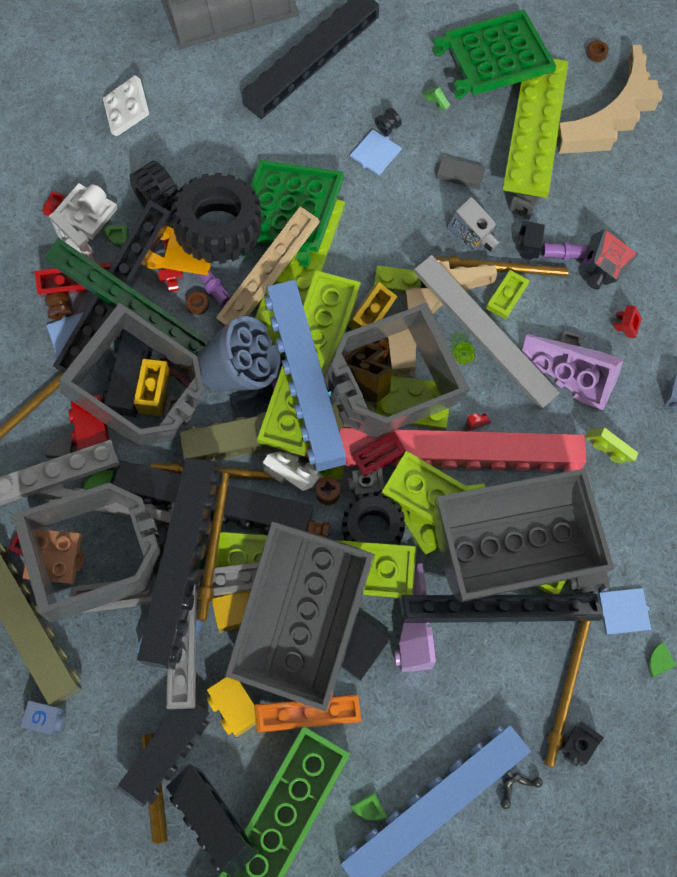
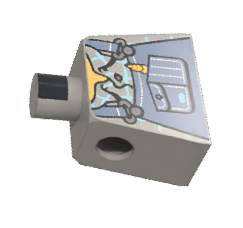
[447,197,500,252]

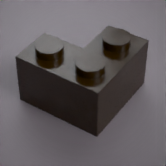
[344,344,392,403]

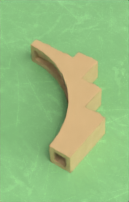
[557,45,662,154]
[386,260,497,377]

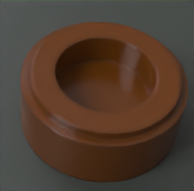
[586,41,609,62]
[186,291,209,315]

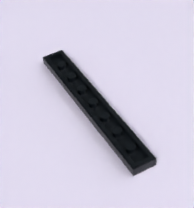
[399,594,604,623]

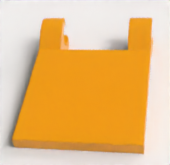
[147,226,211,276]

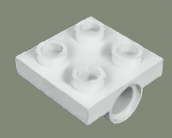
[103,75,149,136]
[55,183,117,240]
[49,211,95,262]
[263,450,324,491]

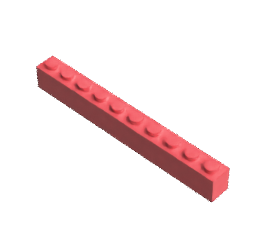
[340,428,586,472]

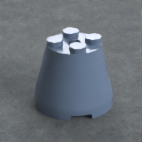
[197,316,280,391]

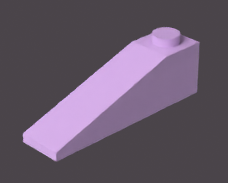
[522,334,624,410]
[394,563,436,672]

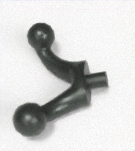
[500,770,543,809]

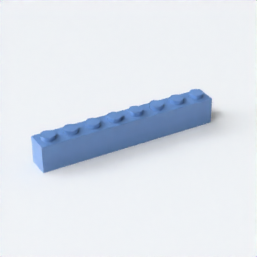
[264,280,346,472]
[341,725,531,877]

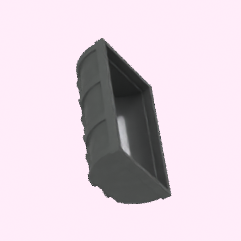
[161,0,299,50]
[434,468,614,602]
[225,522,375,712]

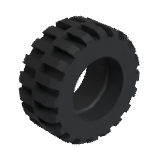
[171,173,261,264]

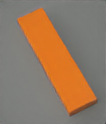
[254,695,362,733]

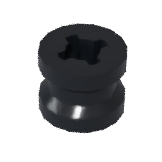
[375,108,402,136]

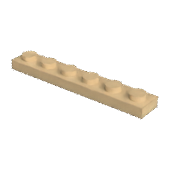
[216,206,320,325]

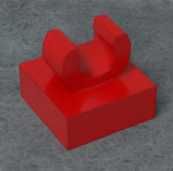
[42,192,66,216]
[158,269,184,292]
[613,305,642,338]

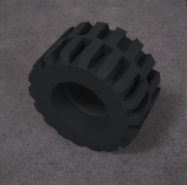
[129,160,180,214]
[342,492,405,545]

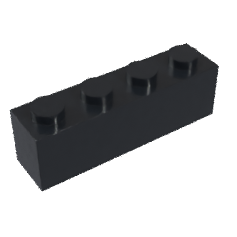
[102,328,153,418]
[117,702,210,807]
[166,764,259,876]

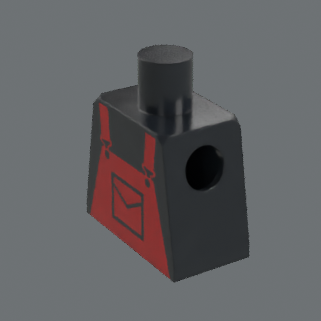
[582,229,638,290]

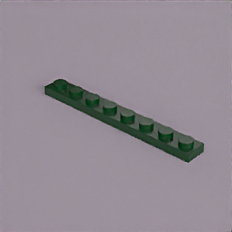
[43,237,209,356]

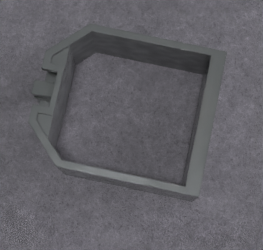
[59,303,204,446]
[324,303,470,438]
[12,483,162,623]

